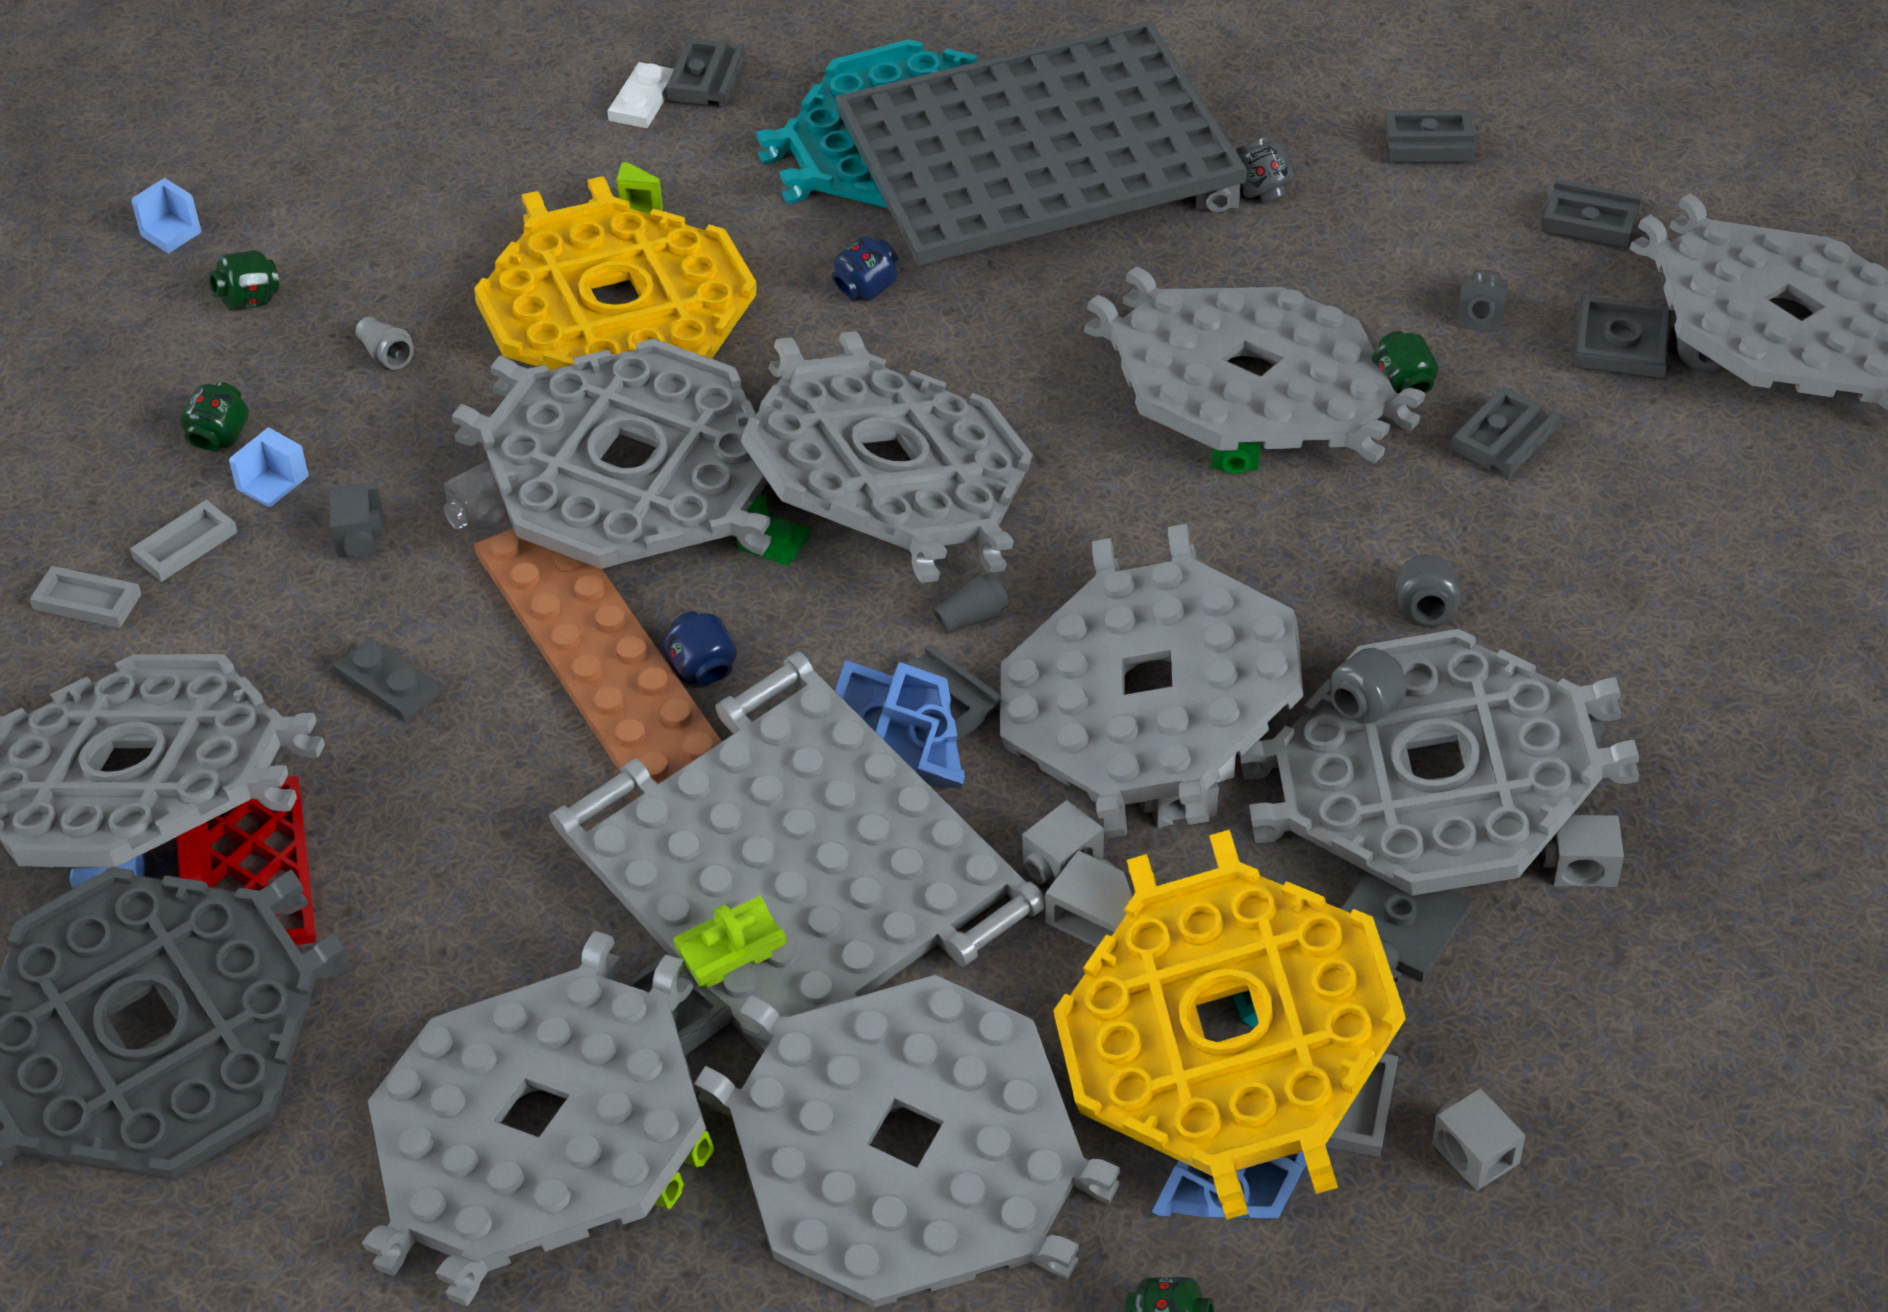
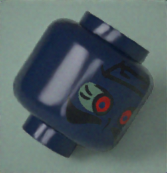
[832,236,898,301]
[664,611,737,687]

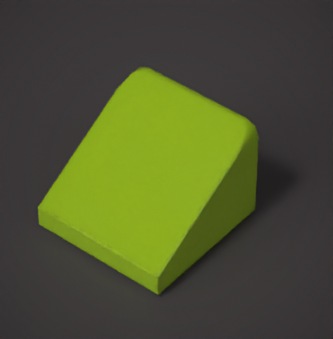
[616,162,663,214]

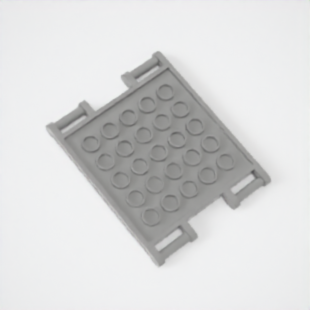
[549,651,1045,1056]

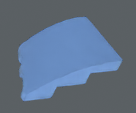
[835,660,965,788]
[1152,1152,1306,1219]

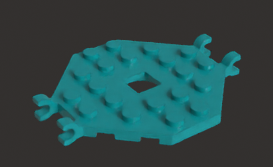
[756,39,977,209]

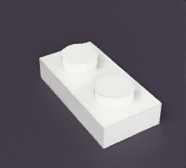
[608,62,674,128]

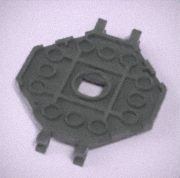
[0,867,351,1180]

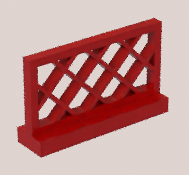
[177,776,316,946]

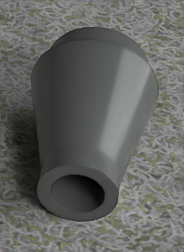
[933,572,1010,634]

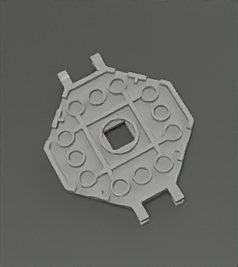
[1629,193,1888,411]
[1084,266,1426,464]
[741,331,1033,583]
[451,339,771,569]
[1000,524,1304,839]
[1240,629,1639,896]
[0,654,325,868]
[362,931,706,1307]
[694,975,1120,1307]

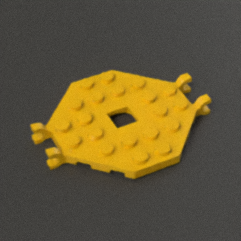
[474,176,756,370]
[1053,829,1406,1220]

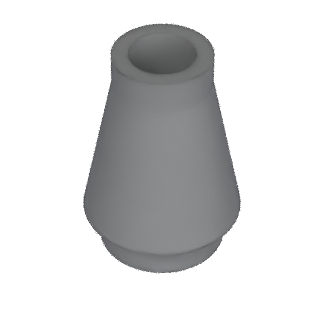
[356,316,414,370]

